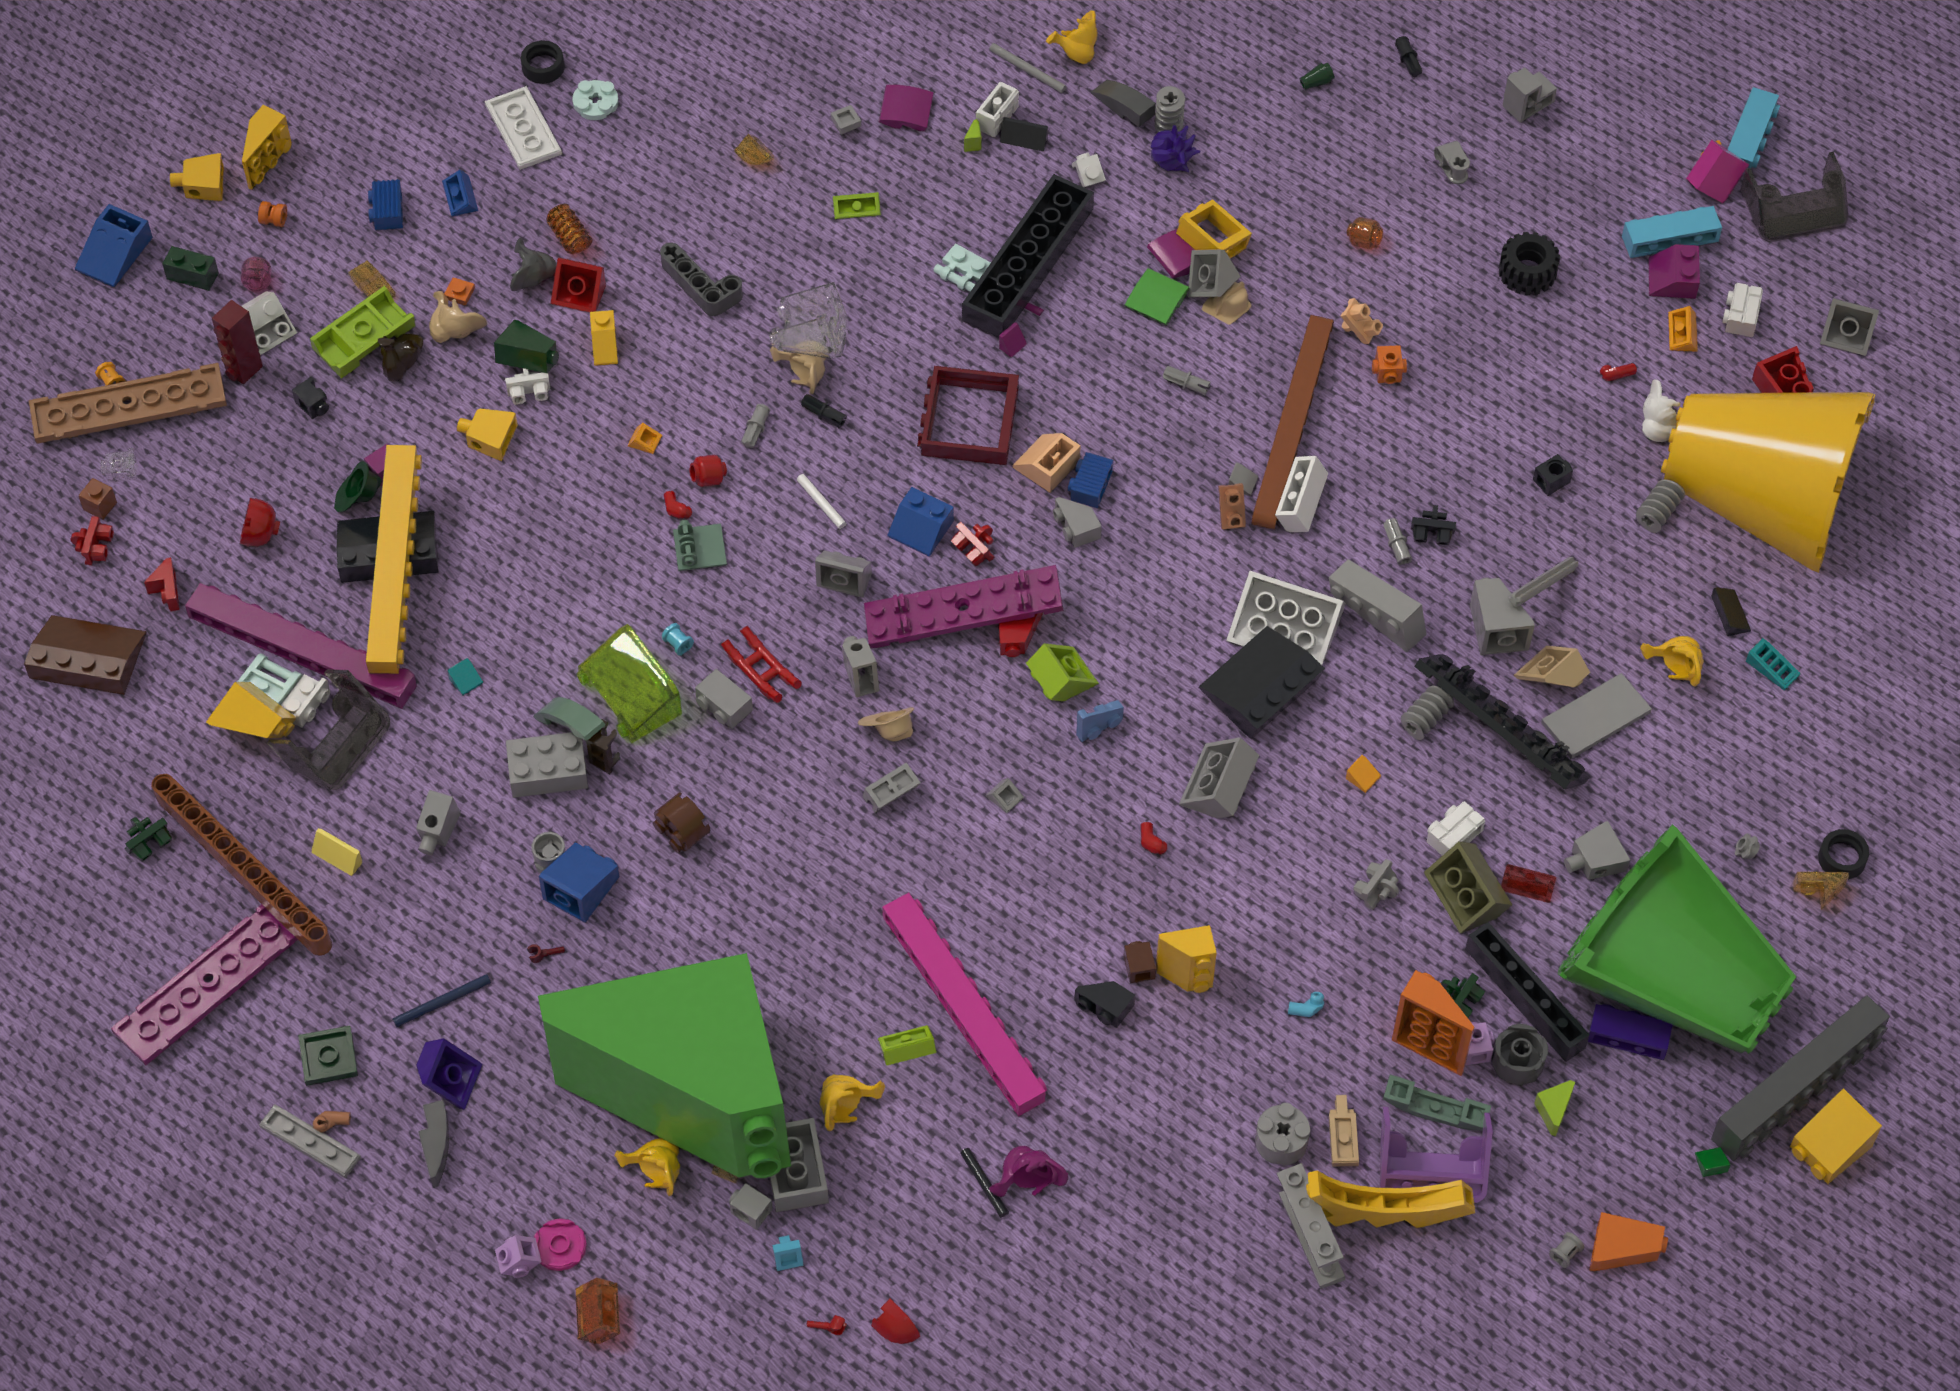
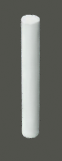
[797,474,847,529]

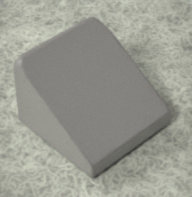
[1228,462,1258,496]
[985,778,1024,813]

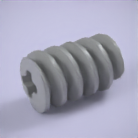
[1155,86,1185,132]
[1636,480,1685,533]
[1401,686,1454,740]

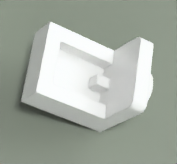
[1072,152,1106,187]

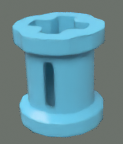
[661,623,694,655]

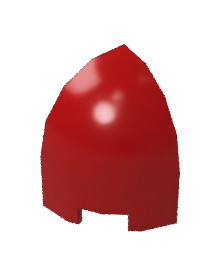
[871,1298,920,1344]

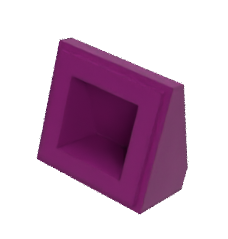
[999,322,1027,357]

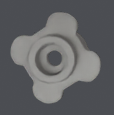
[1735,833,1760,859]

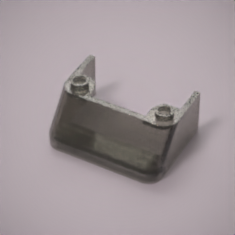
[1740,152,1849,242]
[267,669,390,790]

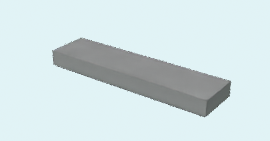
[259,1104,361,1179]

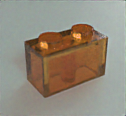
[575,1277,620,1344]

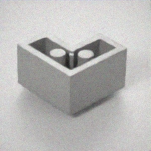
[1502,67,1557,123]

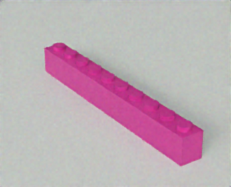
[882,892,1047,1117]

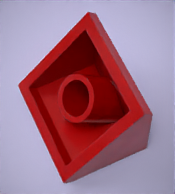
[550,258,606,312]

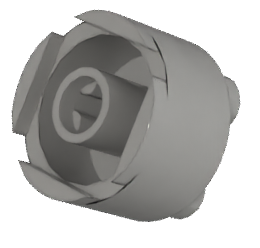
[1255,1103,1310,1165]

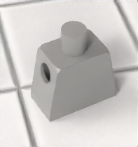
[842,636,879,697]
[416,790,461,855]
[1564,821,1630,880]

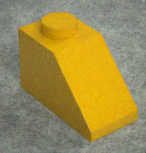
[590,310,618,366]

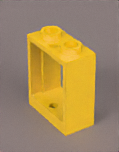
[1176,199,1252,258]

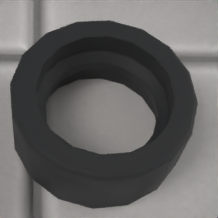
[520,40,565,84]
[1818,829,1870,880]

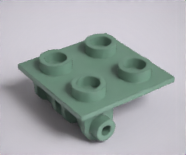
[673,520,727,571]

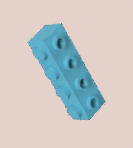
[1728,87,1781,176]
[1622,206,1722,258]

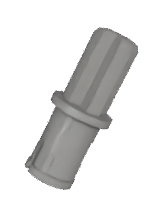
[1163,366,1211,396]
[741,404,770,448]
[1384,518,1412,565]

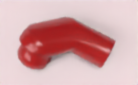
[1600,363,1637,382]
[664,491,692,519]
[1140,822,1167,855]

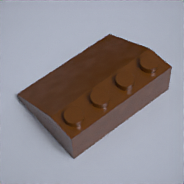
[24,615,147,695]

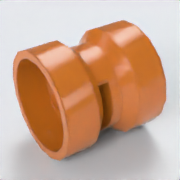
[258,201,287,227]

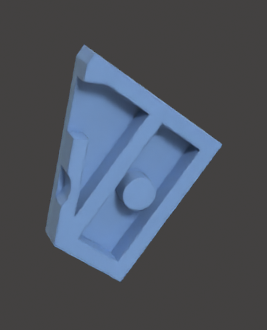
[1076,700,1124,742]

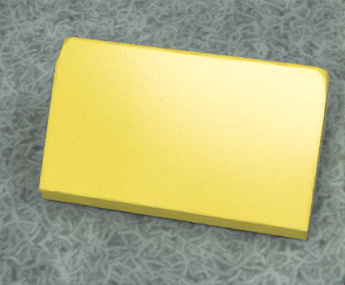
[312,828,362,876]

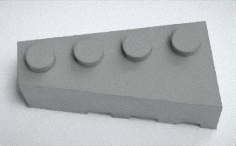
[1329,559,1426,652]

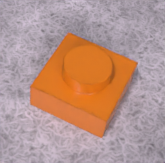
[444,277,475,306]

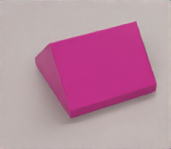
[1686,140,1749,203]

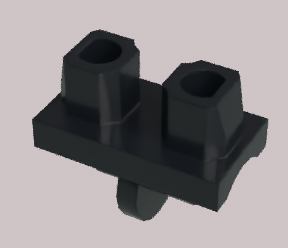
[1411,505,1456,545]

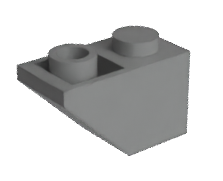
[1052,497,1102,548]

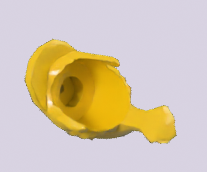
[1046,10,1098,64]
[1640,636,1704,687]
[819,1074,885,1132]
[614,1138,680,1196]

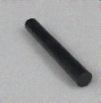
[960,1148,1009,1218]

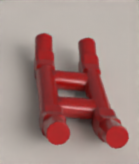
[721,625,802,703]

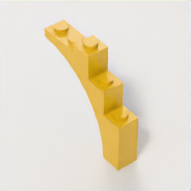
[1306,1170,1475,1228]

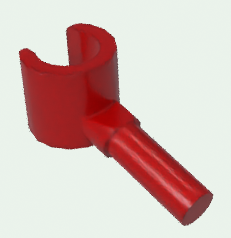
[807,1315,847,1335]

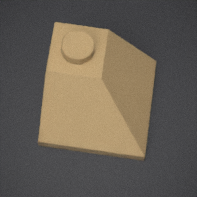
[1514,646,1590,687]

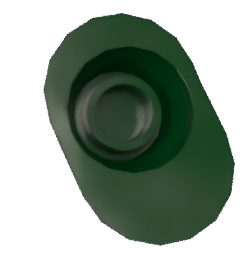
[334,461,382,512]

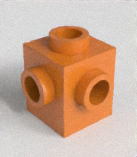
[1372,345,1407,384]

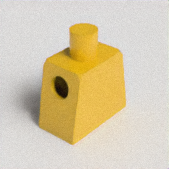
[170,153,224,201]
[457,408,518,461]

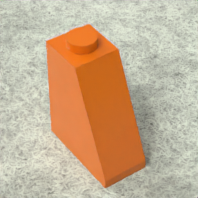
[1589,1212,1668,1271]

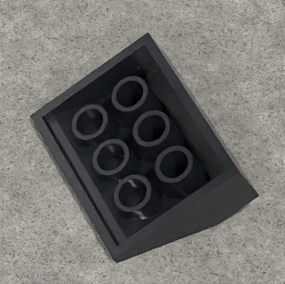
[336,511,439,583]
[1198,626,1325,739]

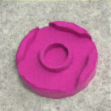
[534,1219,587,1271]

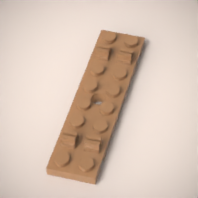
[29,363,227,444]

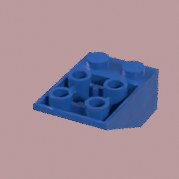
[75,204,153,287]

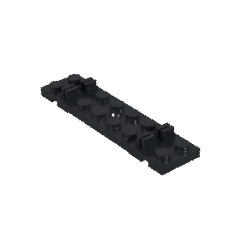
[1414,654,1590,790]

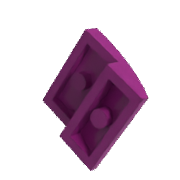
[879,84,933,132]
[1147,229,1195,278]

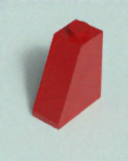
[998,613,1043,657]

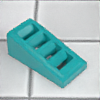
[1745,638,1801,691]

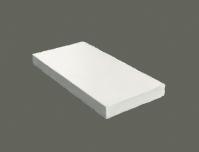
[485,86,562,170]

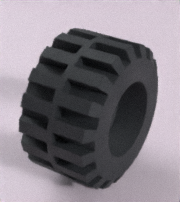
[1499,232,1560,295]

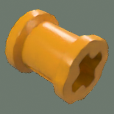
[95,362,126,386]

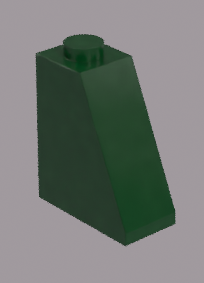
[494,320,559,373]

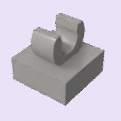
[831,105,861,135]

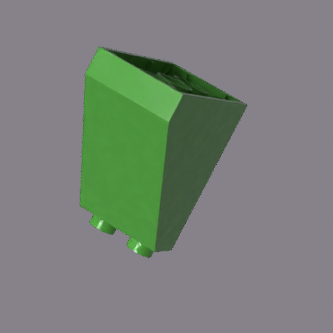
[538,953,791,1178]

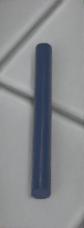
[392,974,491,1028]

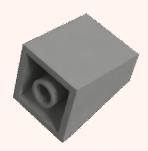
[1470,578,1535,655]

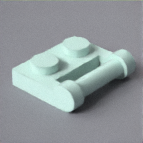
[237,653,303,705]

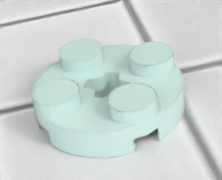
[573,80,618,120]

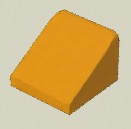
[627,422,662,454]
[1346,755,1381,793]

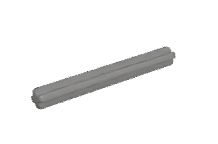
[1509,557,1578,607]

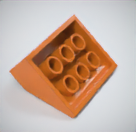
[1392,970,1474,1076]

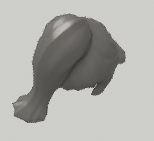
[510,238,557,291]

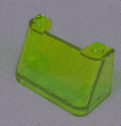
[576,624,682,743]

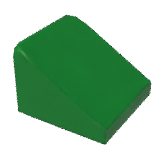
[1695,1147,1730,1177]

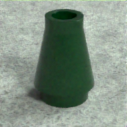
[1299,62,1335,90]

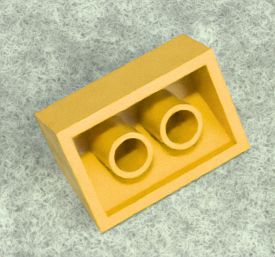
[1156,925,1217,993]

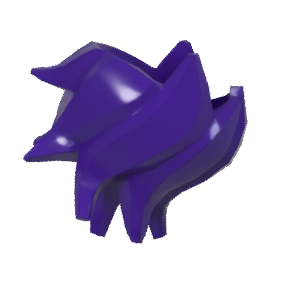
[1150,125,1201,173]

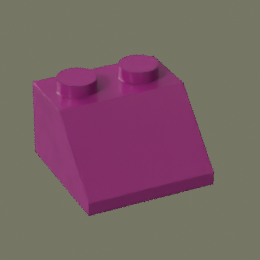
[1648,244,1700,299]

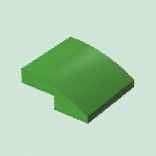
[1125,268,1190,326]

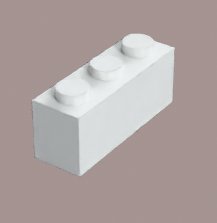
[1275,456,1328,532]

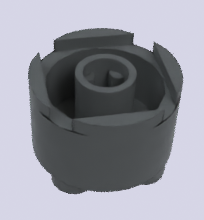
[1492,1024,1548,1085]

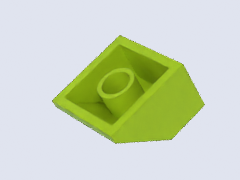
[1026,643,1099,701]

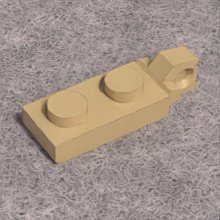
[1328,1095,1359,1167]

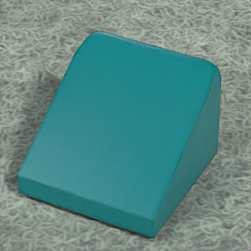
[447,658,483,696]

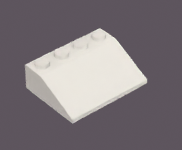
[1226,571,1346,665]

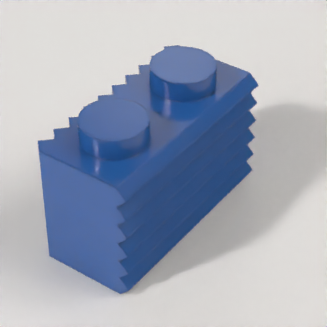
[368,179,403,230]
[1068,452,1114,508]

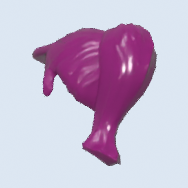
[988,1146,1068,1197]

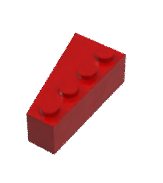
[1752,346,1814,393]

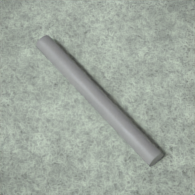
[989,43,1067,93]

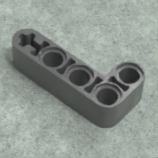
[660,243,743,316]

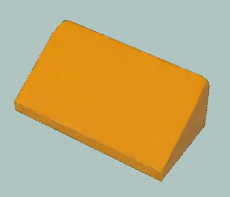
[1668,306,1698,352]

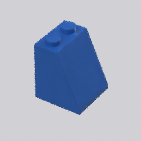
[539,842,620,923]

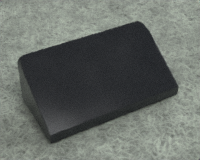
[1000,117,1048,152]
[1711,587,1751,636]

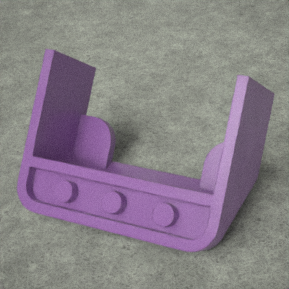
[1380,1107,1493,1203]

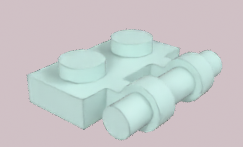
[933,243,991,292]

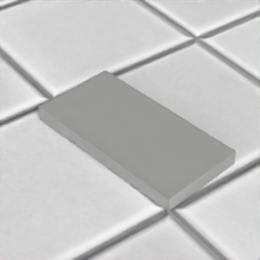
[1541,673,1652,759]

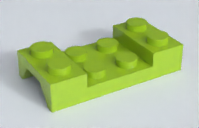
[310,286,416,379]

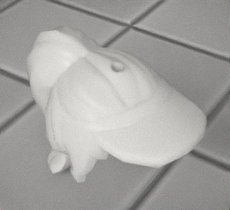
[1642,379,1680,442]

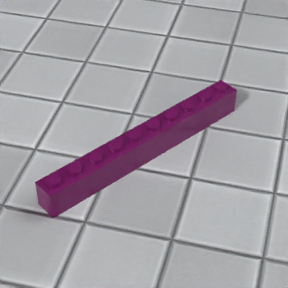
[185,583,417,709]

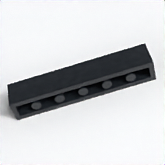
[1465,922,1590,1062]

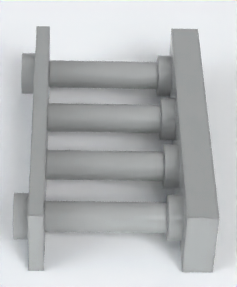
[1277,1163,1345,1289]

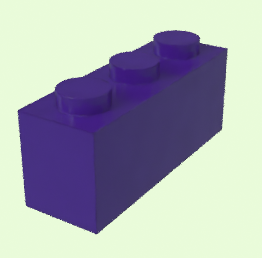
[1588,1004,1673,1060]

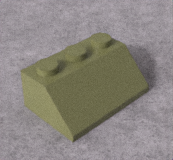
[1424,842,1512,934]

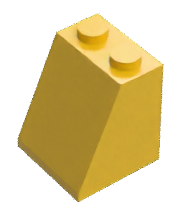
[206,682,296,738]
[1790,1088,1882,1184]

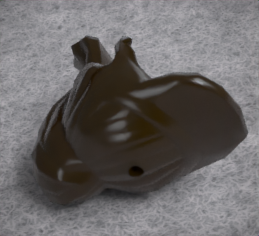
[378,334,423,382]

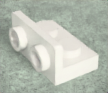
[281,674,330,728]

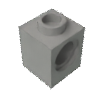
[729,1183,773,1230]

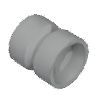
[532,832,566,874]

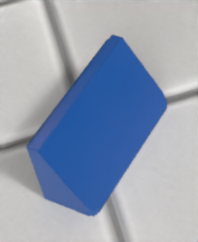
[442,170,478,217]

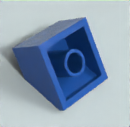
[888,487,954,557]

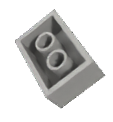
[506,732,588,798]
[770,1118,829,1212]

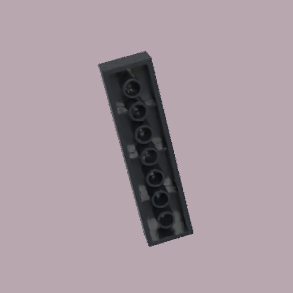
[962,174,1094,338]

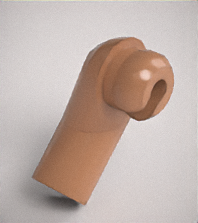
[313,1111,351,1132]

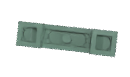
[533,697,605,741]
[1383,1074,1491,1131]

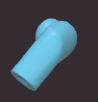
[1288,992,1325,1017]

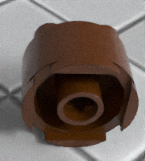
[653,792,711,853]

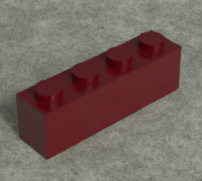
[212,300,263,385]

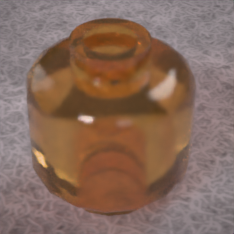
[1347,217,1383,250]

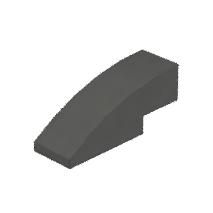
[1091,80,1156,127]
[418,1100,449,1188]

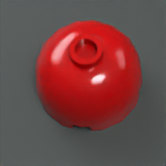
[240,498,280,547]

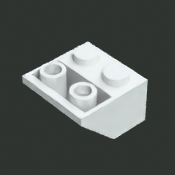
[242,291,297,355]

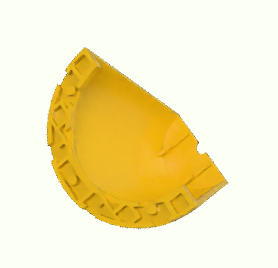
[1661,392,1875,573]

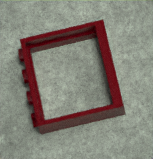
[917,366,1019,465]

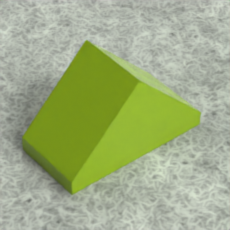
[1534,1080,1575,1136]

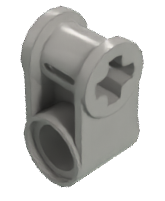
[1434,140,1470,184]

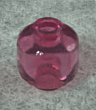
[241,257,272,292]

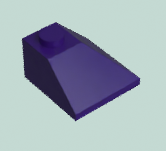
[416,1038,482,1110]

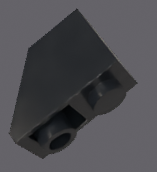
[1074,981,1135,1028]

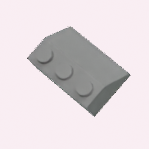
[1179,737,1259,819]

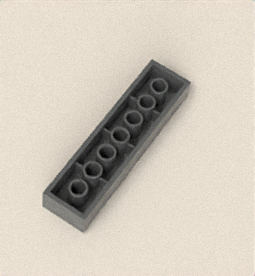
[1711,995,1890,1162]

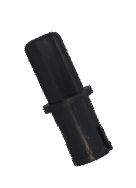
[1395,36,1422,77]
[801,394,847,429]

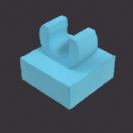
[772,1235,804,1271]

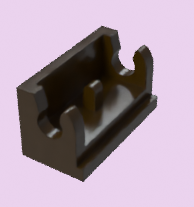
[586,719,620,775]

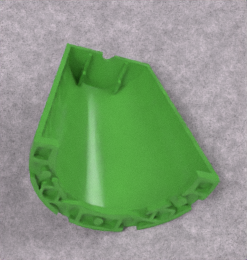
[1558,824,1796,1054]

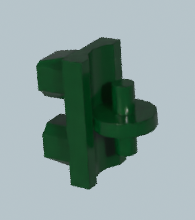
[125,817,172,862]
[1441,973,1485,1018]

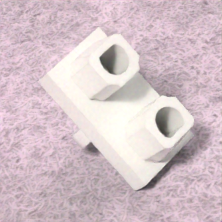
[505,369,550,405]

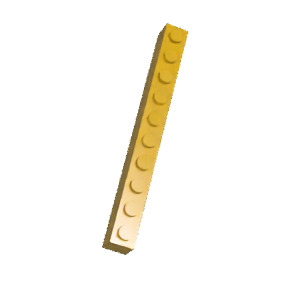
[366,445,422,674]

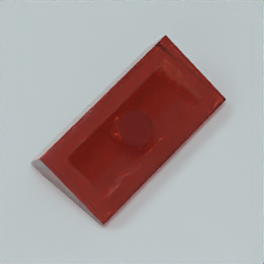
[1501,864,1556,903]

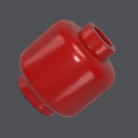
[689,455,727,487]

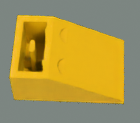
[242,105,292,190]

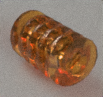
[546,204,593,254]

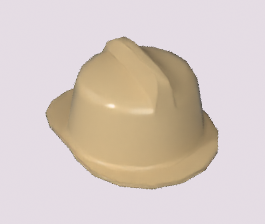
[1202,281,1252,325]
[858,707,914,741]

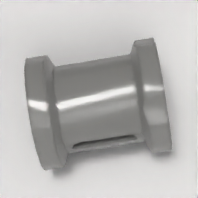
[1549,1232,1584,1268]

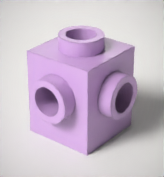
[1465,1022,1495,1066]
[495,1235,542,1278]

